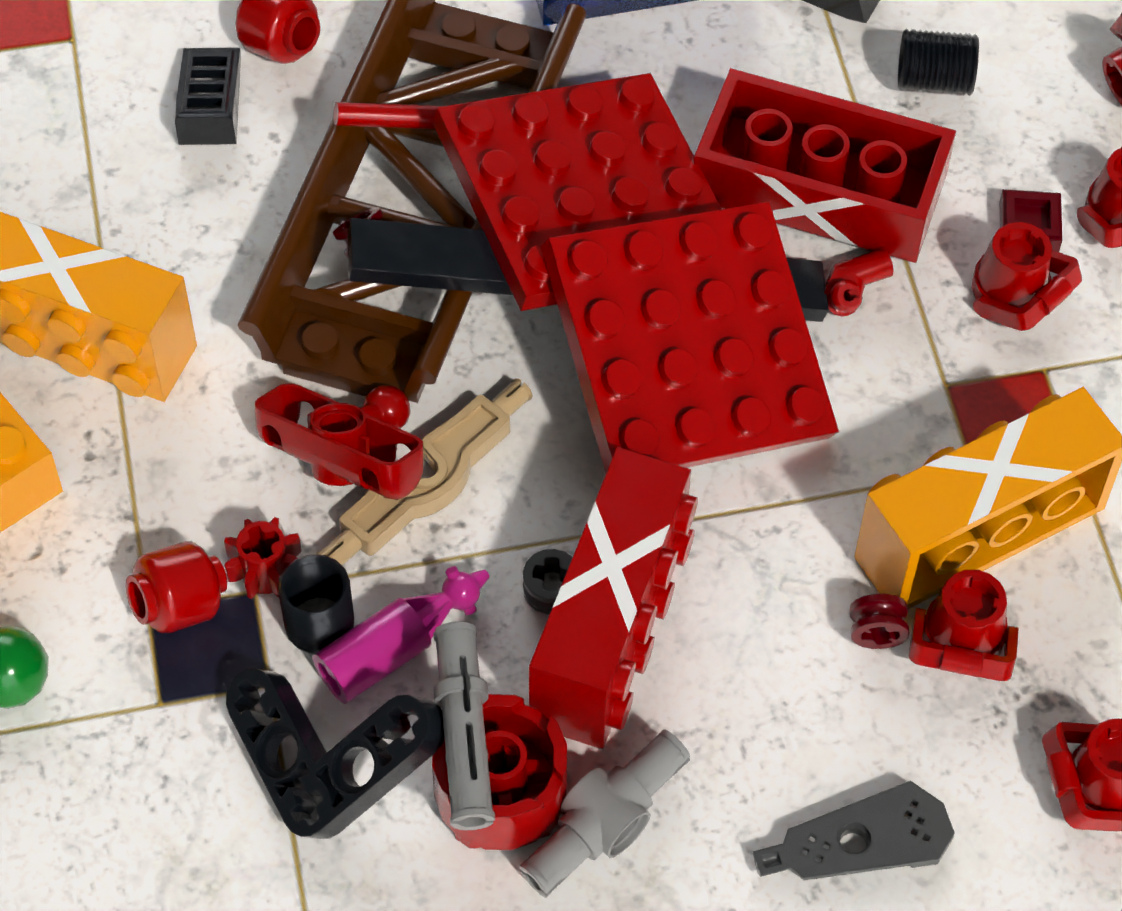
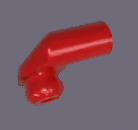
[824,248,894,317]

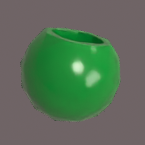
[0,626,49,709]

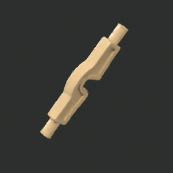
[316,378,533,566]

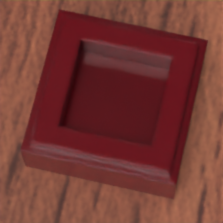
[999,189,1062,252]

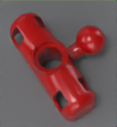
[255,383,423,500]

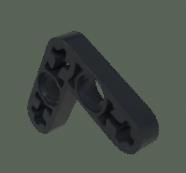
[226,668,444,839]

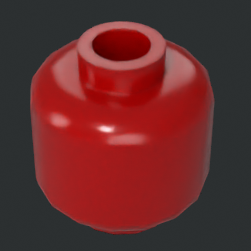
[235,0,321,64]
[125,541,227,633]

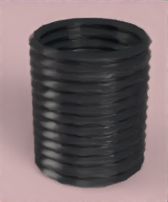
[897,28,979,96]
[278,554,354,653]

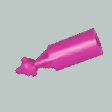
[312,566,490,704]

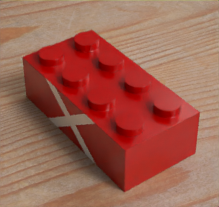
[694,68,956,263]
[529,447,698,750]

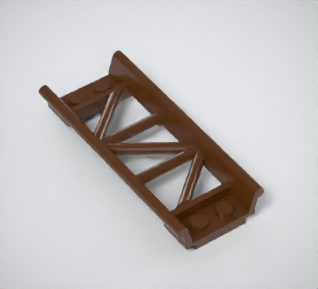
[237,0,587,403]

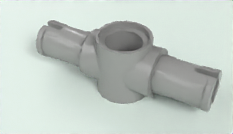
[519,729,690,898]

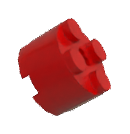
[432,694,567,850]

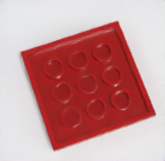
[433,73,722,311]
[541,202,839,473]

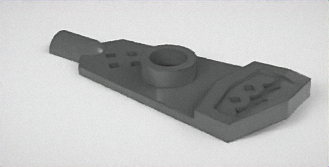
[753,781,955,880]

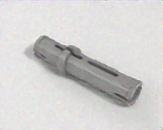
[433,621,495,830]

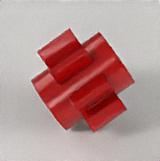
[224,517,302,599]

